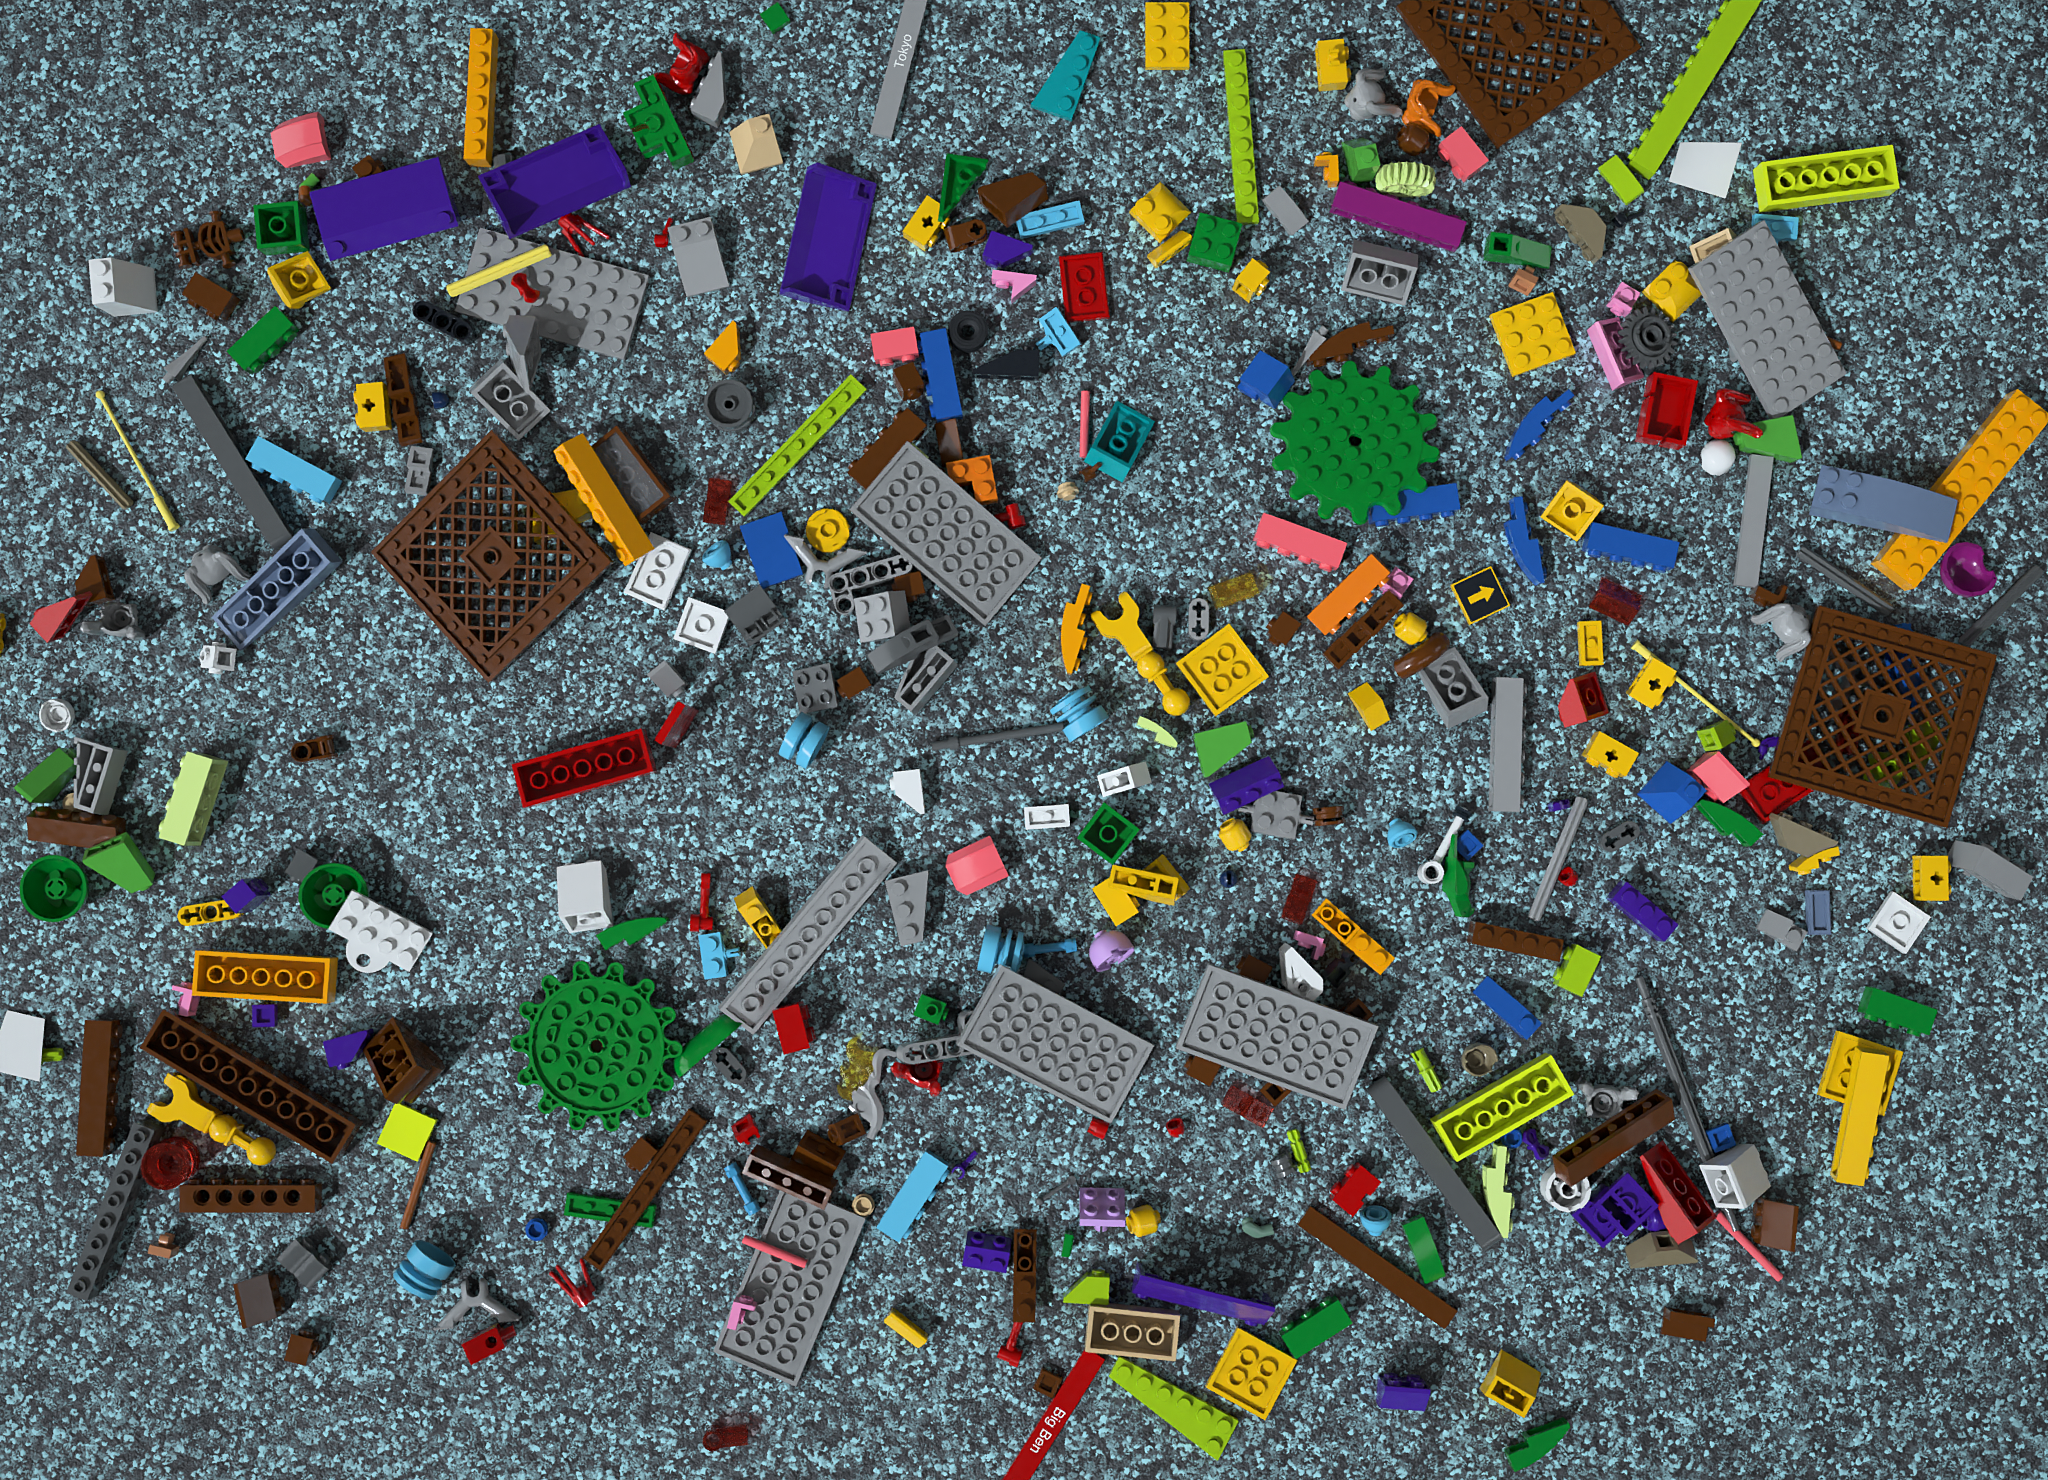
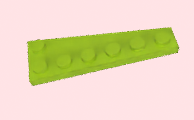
[1109,1356,1239,1461]

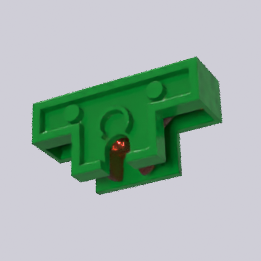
[623,74,694,170]

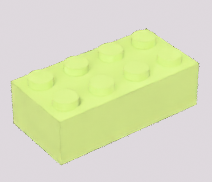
[159,751,228,846]

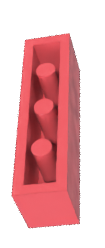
[1253,513,1347,572]

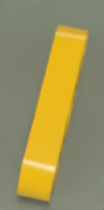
[177,900,244,926]

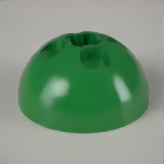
[20,855,89,922]
[298,863,368,929]

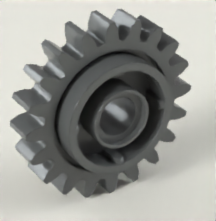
[1618,307,1677,369]

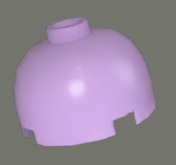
[1089,930,1134,972]

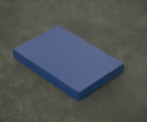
[740,512,804,589]

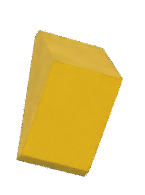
[1348,682,1390,731]

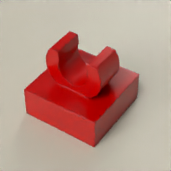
[731,1113,760,1145]

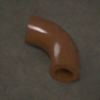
[1394,632,1450,679]

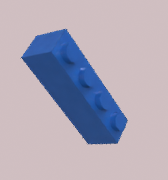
[917,328,963,423]
[1368,483,1460,527]
[1582,522,1680,573]

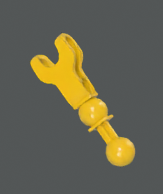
[1091,591,1190,716]
[147,1072,277,1166]

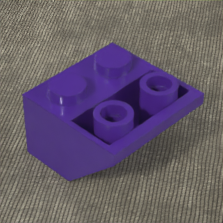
[1376,1373,1431,1411]

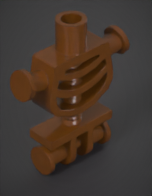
[170,211,245,269]

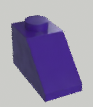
[982,230,1033,268]
[323,1028,374,1070]

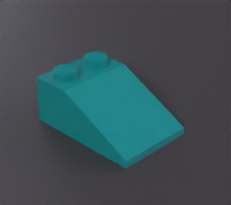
[1083,400,1155,482]

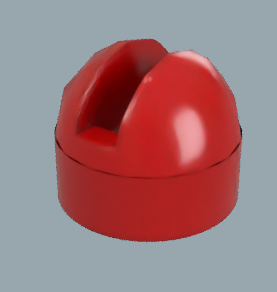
[1558,867,1579,887]
[1166,1118,1185,1138]

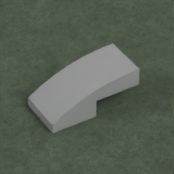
[1262,186,1309,235]
[404,446,434,496]

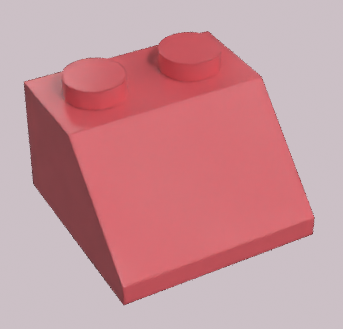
[1686,751,1750,803]

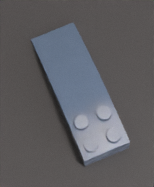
[1809,465,1958,543]
[212,528,343,651]

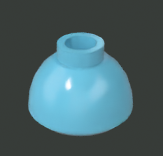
[702,540,732,570]
[1387,818,1418,848]
[1360,1205,1392,1236]

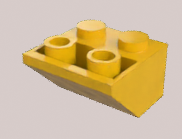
[1479,1349,1541,1418]

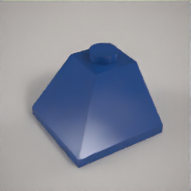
[1637,761,1707,824]

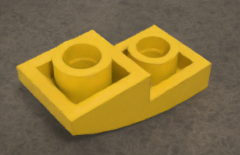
[1789,846,1840,875]

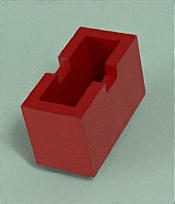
[1329,1162,1382,1217]

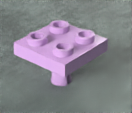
[1079,1187,1125,1232]

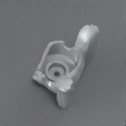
[1344,68,1403,121]
[184,544,251,605]
[80,602,145,641]
[1751,603,1812,662]
[1578,1080,1639,1119]

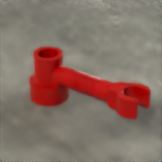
[994,503,1026,529]
[690,873,713,932]
[997,1322,1023,1368]

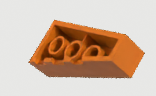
[1307,552,1391,636]

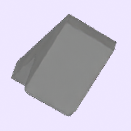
[1755,909,1807,951]

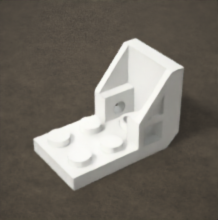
[1279,943,1323,1001]

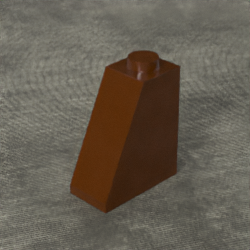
[977,172,1048,228]

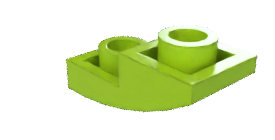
[1598,155,1644,205]

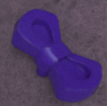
[1522,1129,1550,1160]

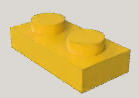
[1577,621,1604,666]

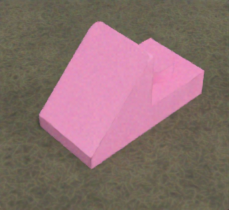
[992,270,1037,303]

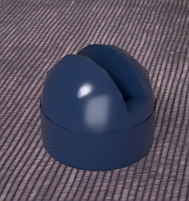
[432,391,449,410]
[1219,870,1238,888]

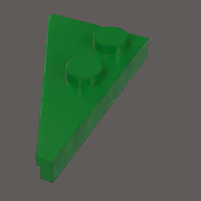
[938,153,988,222]

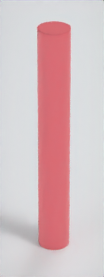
[1079,391,1090,458]
[742,1234,808,1268]

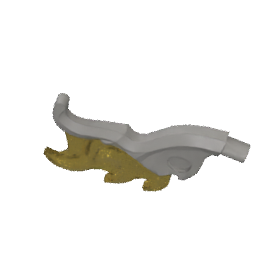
[837,1036,896,1140]

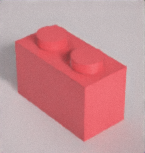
[1437,126,1489,182]
[870,327,919,366]

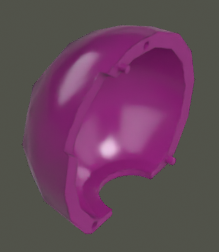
[1939,542,1997,598]

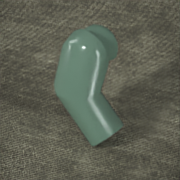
[1241,1217,1274,1238]

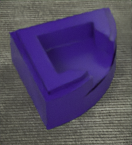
[1547,799,1571,812]

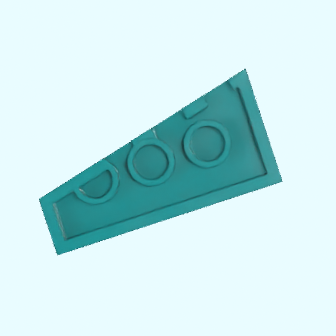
[1031,30,1101,122]

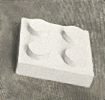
[673,597,729,654]
[1866,891,1931,954]

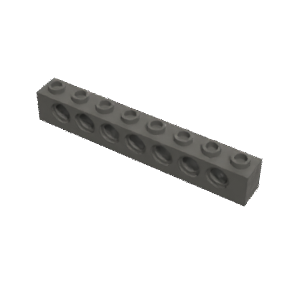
[66,1119,165,1301]

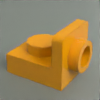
[1314,152,1339,188]

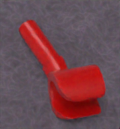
[654,218,673,248]

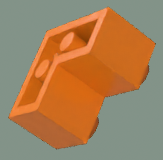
[946,455,998,505]

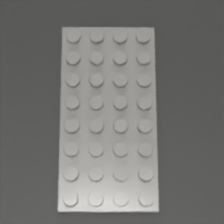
[1688,220,1847,419]
[455,228,650,361]
[849,441,1042,626]
[1175,963,1379,1110]
[956,964,1154,1124]
[713,1191,866,1387]

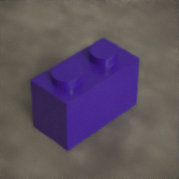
[221,878,271,914]

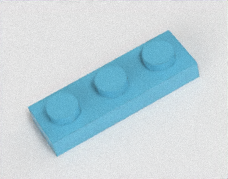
[1016,201,1085,239]

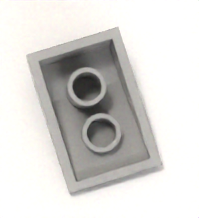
[667,217,730,298]
[503,315,542,392]
[469,358,551,440]
[1418,647,1488,729]

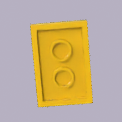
[1145,2,1189,70]

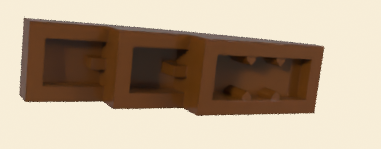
[383,353,423,447]
[1321,590,1404,670]

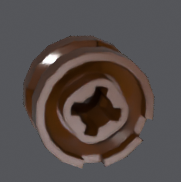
[1313,805,1346,826]

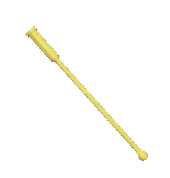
[96,390,180,532]
[1630,640,1761,747]

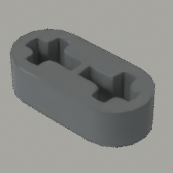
[1598,821,1640,852]
[711,1046,748,1084]

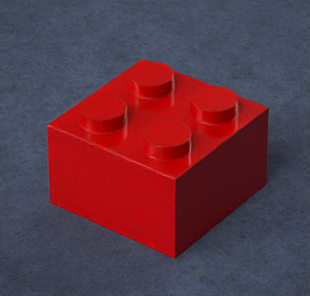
[772,1000,816,1055]

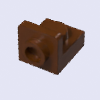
[827,1113,866,1146]

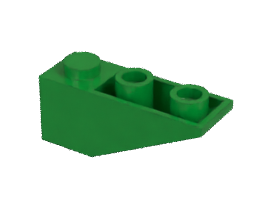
[1483,232,1552,269]

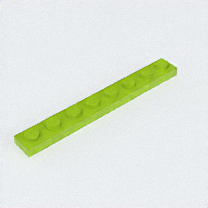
[1223,49,1259,225]
[728,374,867,518]

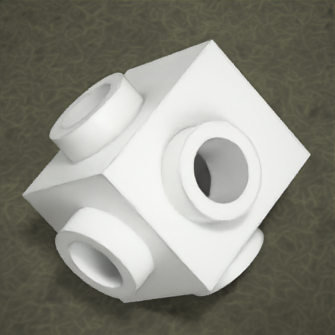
[199,642,237,675]

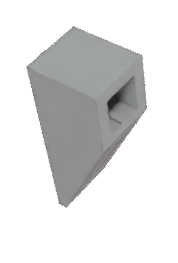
[690,51,727,128]

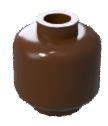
[1396,123,1430,157]

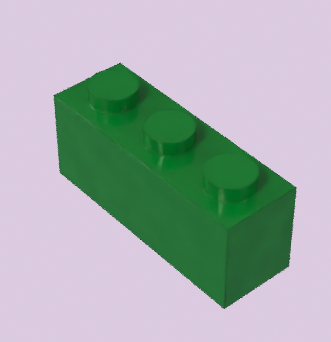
[226,306,300,375]
[1857,986,1938,1037]
[1279,1296,1353,1359]

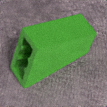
[1341,138,1380,184]
[1733,415,1802,463]
[1193,721,1254,778]
[14,747,77,803]
[82,832,155,893]

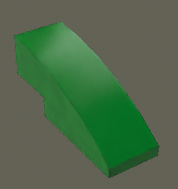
[1694,799,1764,846]
[596,917,670,950]
[1400,1214,1446,1284]
[1504,1417,1570,1472]

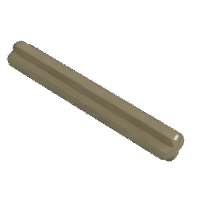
[66,440,133,510]

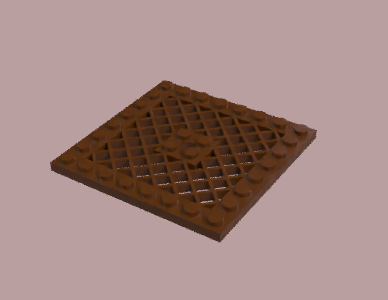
[1396,0,1641,149]
[371,430,614,683]
[1767,605,1997,828]

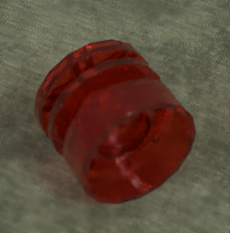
[141,1136,201,1190]

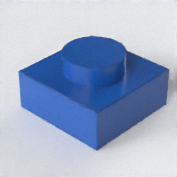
[1457,830,1484,861]
[1705,1123,1736,1153]

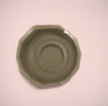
[1461,1042,1498,1077]

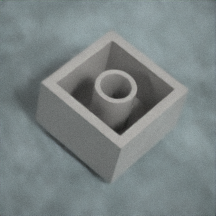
[854,591,910,643]

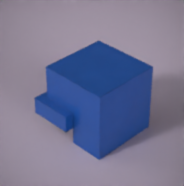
[1237,350,1295,409]

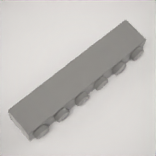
[1488,677,1527,812]

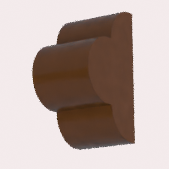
[362,1017,445,1104]

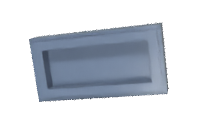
[1805,890,1831,935]

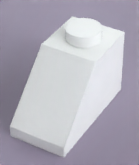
[1097,761,1152,797]
[889,769,926,814]

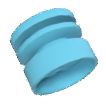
[1050,685,1109,743]
[977,924,1025,973]
[393,1240,456,1300]

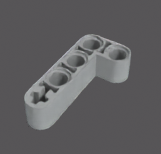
[828,555,914,616]
[896,1010,973,1064]

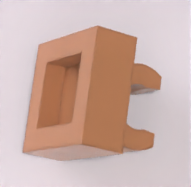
[1508,265,1538,296]
[148,1232,180,1259]

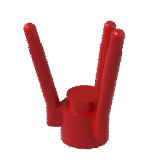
[558,213,610,257]
[549,1258,596,1308]

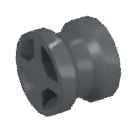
[1270,1152,1298,1178]

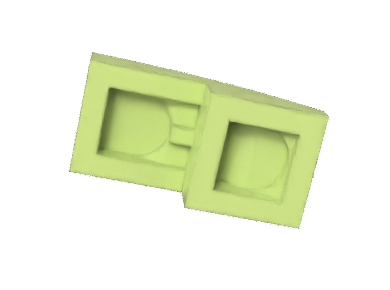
[1136,716,1178,748]

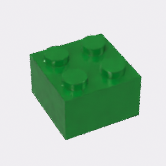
[253,201,310,256]
[1187,212,1242,273]
[1077,802,1140,865]

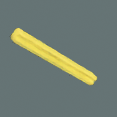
[446,244,551,297]

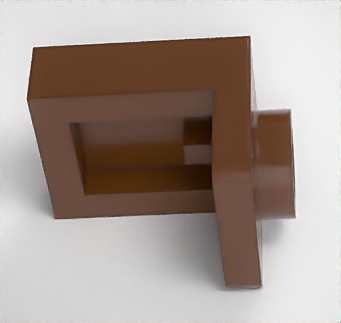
[1748,585,1788,608]

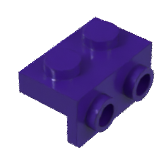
[962,1231,1012,1273]

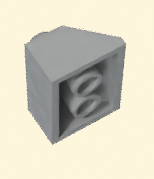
[1341,239,1418,306]

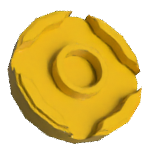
[806,509,850,553]

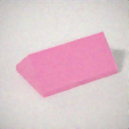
[1587,317,1644,391]

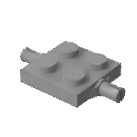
[1238,791,1314,840]

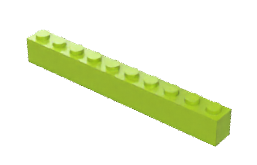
[1626,0,1761,180]

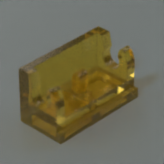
[1208,572,1260,610]

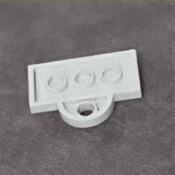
[329,889,433,973]

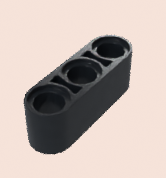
[412,301,477,345]

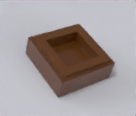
[1033,1367,1063,1399]

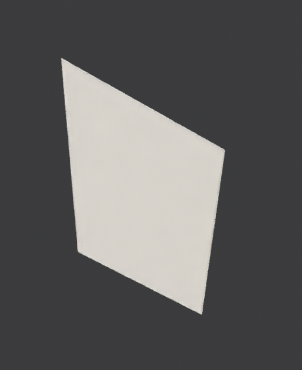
[1669,142,1742,198]
[0,1010,45,1082]

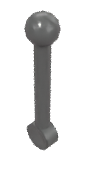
[1036,1175,1076,1206]

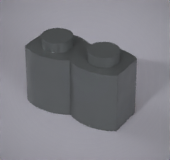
[277,1236,333,1289]

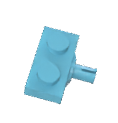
[1751,213,1799,244]
[1036,307,1082,357]
[698,932,741,980]

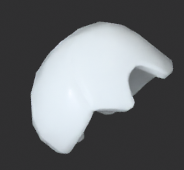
[1700,439,1735,475]
[39,698,75,732]

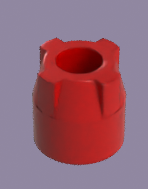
[1087,1117,1110,1139]

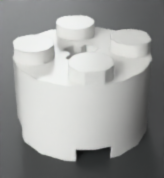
[1540,1164,1591,1212]

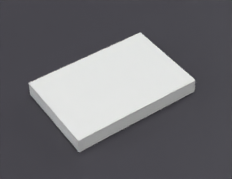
[624,532,692,611]

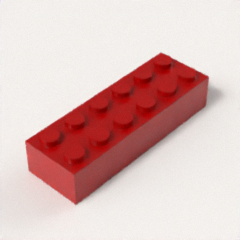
[511,728,657,808]

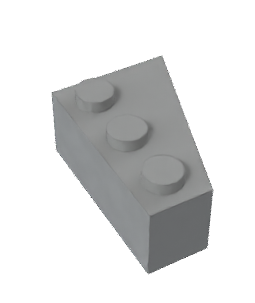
[894,646,958,716]
[74,737,128,815]
[1947,840,2033,900]
[885,870,929,946]

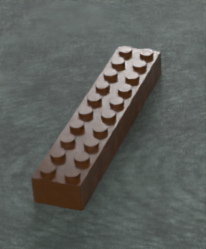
[140,1007,364,1164]

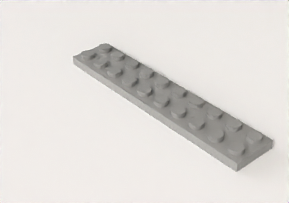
[718,835,897,1035]

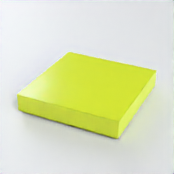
[377,1103,438,1162]

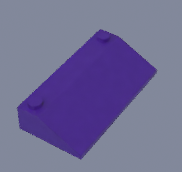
[478,124,631,239]
[309,156,461,261]
[779,162,877,311]
[1131,1262,1275,1327]

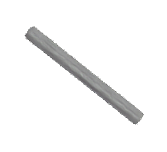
[1528,796,1588,921]

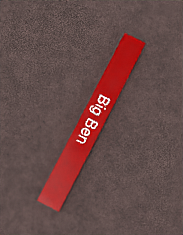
[1002,1348,1105,1480]

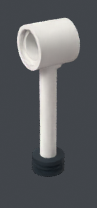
[1417,806,1472,884]

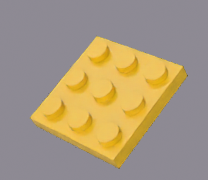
[1489,292,1576,377]
[1175,624,1269,717]
[1817,1031,1903,1116]
[1205,1326,1298,1420]

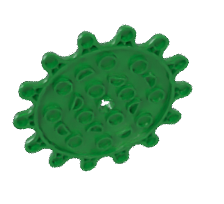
[1270,361,1441,525]
[510,961,683,1132]

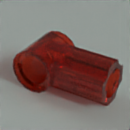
[702,1424,748,1451]

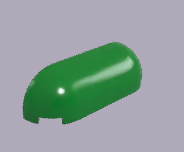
[674,1013,745,1078]

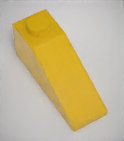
[1108,865,1179,906]

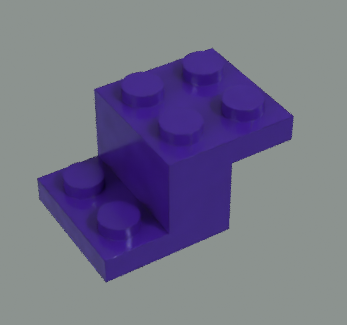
[1570,1172,1659,1248]

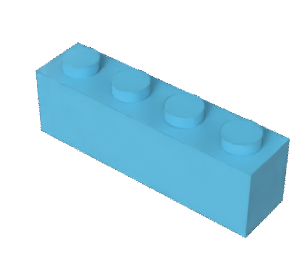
[245,436,342,504]
[876,1149,950,1243]

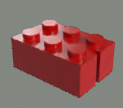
[1635,372,1698,450]

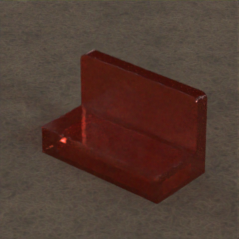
[1588,577,1642,626]

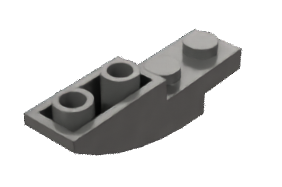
[867,614,958,675]

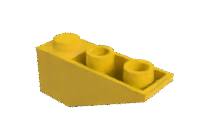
[734,886,782,949]

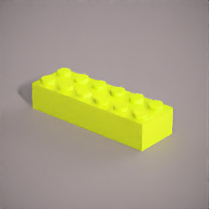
[1753,145,1900,213]
[1430,1053,1574,1162]

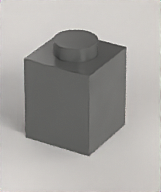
[285,849,325,885]

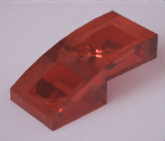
[703,477,732,525]
[1280,873,1317,925]
[1221,1085,1274,1128]

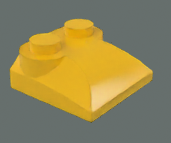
[1129,181,1191,243]
[267,251,331,309]
[1642,260,1702,323]
[1540,480,1604,542]

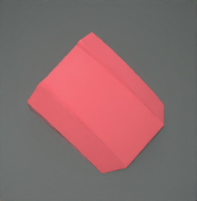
[271,112,331,168]
[946,836,1009,895]

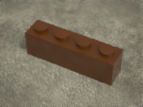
[847,408,928,490]
[26,806,126,848]
[1466,921,1564,962]
[742,1144,838,1210]

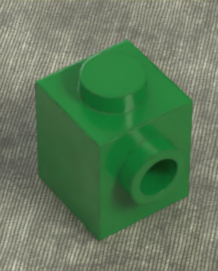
[913,993,949,1025]

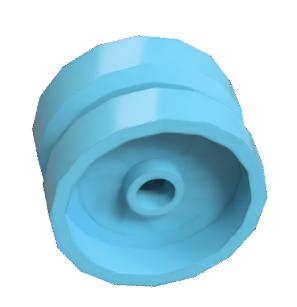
[779,712,830,769]

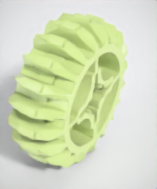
[1375,161,1436,198]

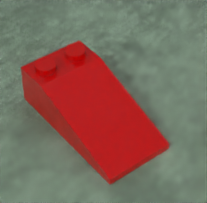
[1640,1140,1717,1244]

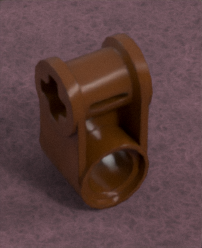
[944,219,988,253]
[291,735,339,763]

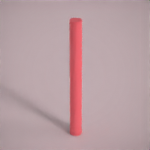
[1715,1210,1784,1281]

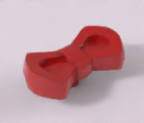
[511,273,540,303]

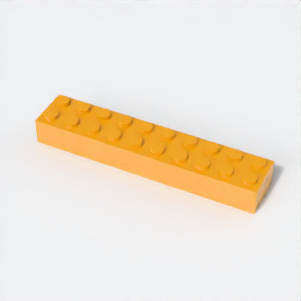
[1870,389,2048,591]

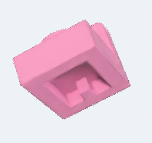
[1606,282,1640,317]
[1379,566,1414,600]
[1293,930,1326,960]
[172,981,200,1017]
[727,1295,758,1330]

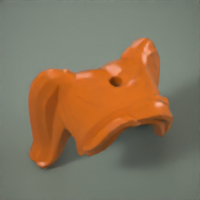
[1402,79,1456,137]

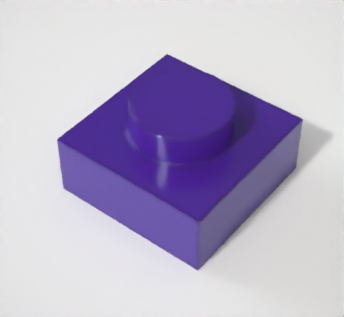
[252,1004,278,1027]

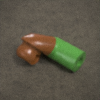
[298,173,320,206]

